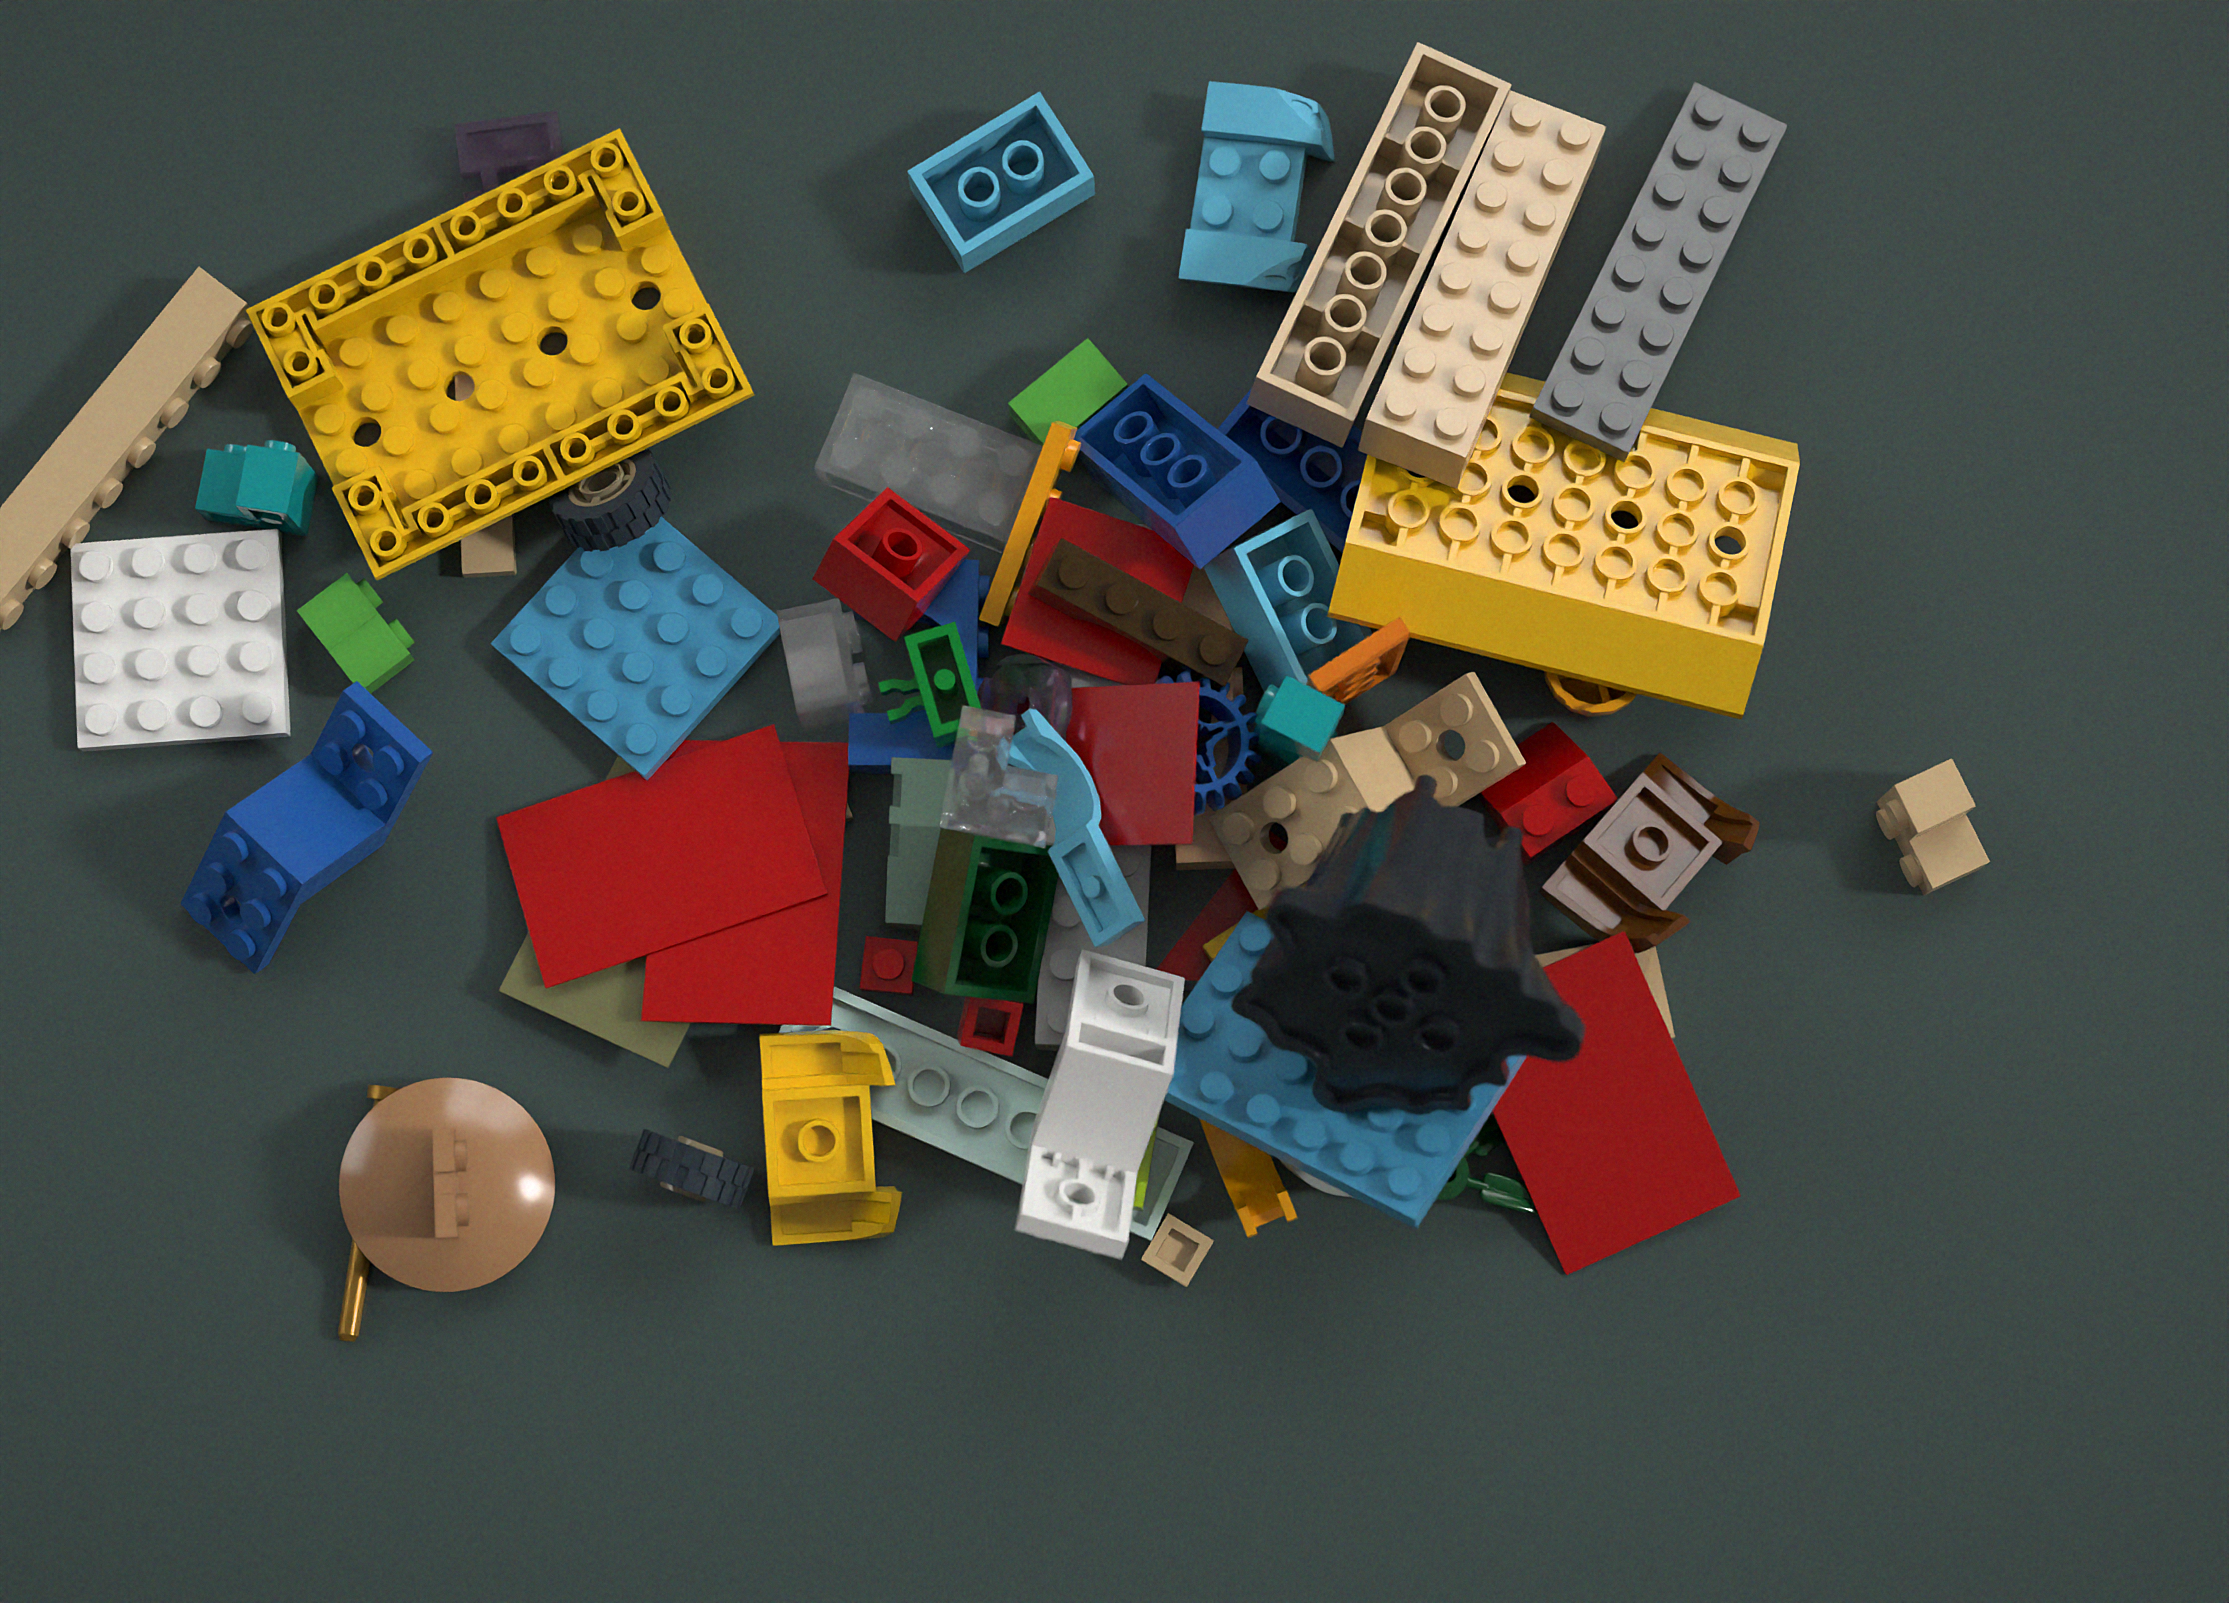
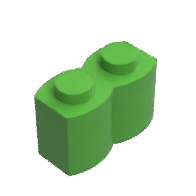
[297,573,415,694]

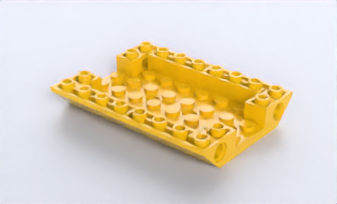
[246,128,755,580]
[1327,345,1800,720]

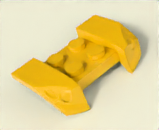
[759,1030,902,1246]

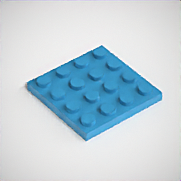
[491,517,787,780]

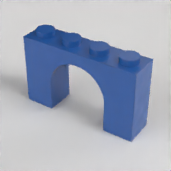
[848,560,991,775]

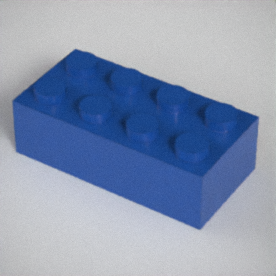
[1074,373,1281,569]

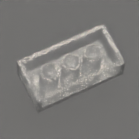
[814,373,1043,554]

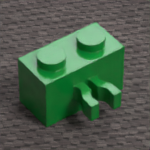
[878,622,988,748]

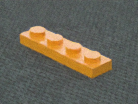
[979,421,1081,627]

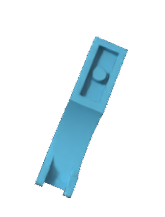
[991,709,1146,948]

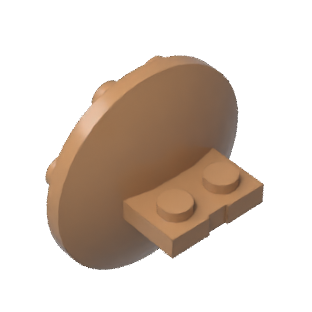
[339,1078,555,1292]

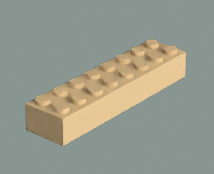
[1247,42,1512,448]
[1358,90,1606,489]

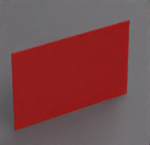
[496,724,828,989]
[641,740,849,1026]
[1492,931,1741,1275]

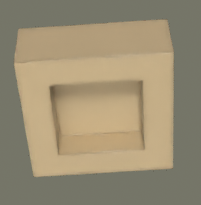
[1141,1213,1214,1288]

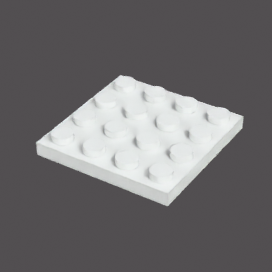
[71,529,290,752]

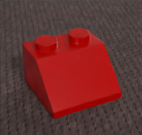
[812,487,971,642]
[1476,722,1618,866]

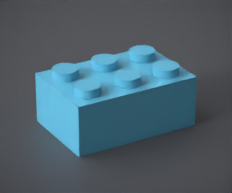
[907,92,1095,273]
[1204,508,1372,693]

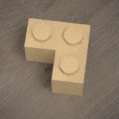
[1876,758,1990,895]

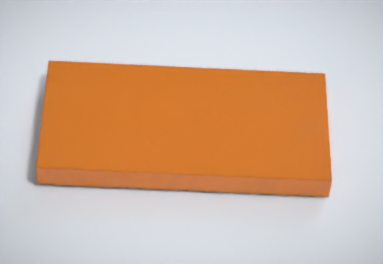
[1306,617,1410,705]

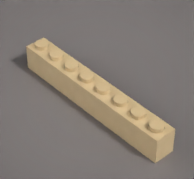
[0,267,254,630]

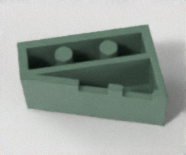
[885,757,969,931]

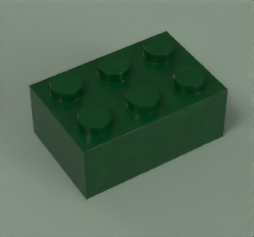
[911,824,1059,1004]

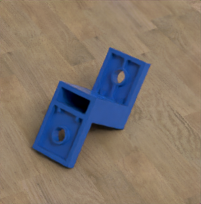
[180,681,433,974]

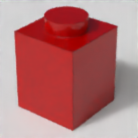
[957,996,1023,1057]

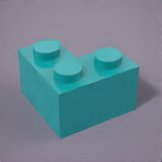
[195,440,319,536]

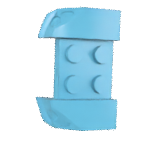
[1178,81,1335,292]

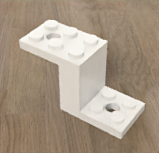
[1015,949,1185,1259]

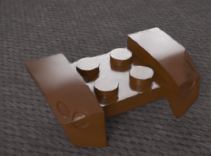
[1538,753,1760,954]

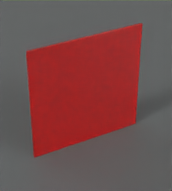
[1001,496,1194,685]
[1066,682,1200,846]

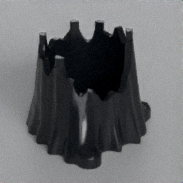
[1230,775,1585,1115]

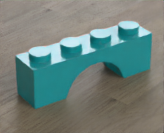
[1253,675,1345,771]

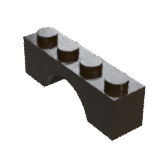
[1028,538,1249,690]

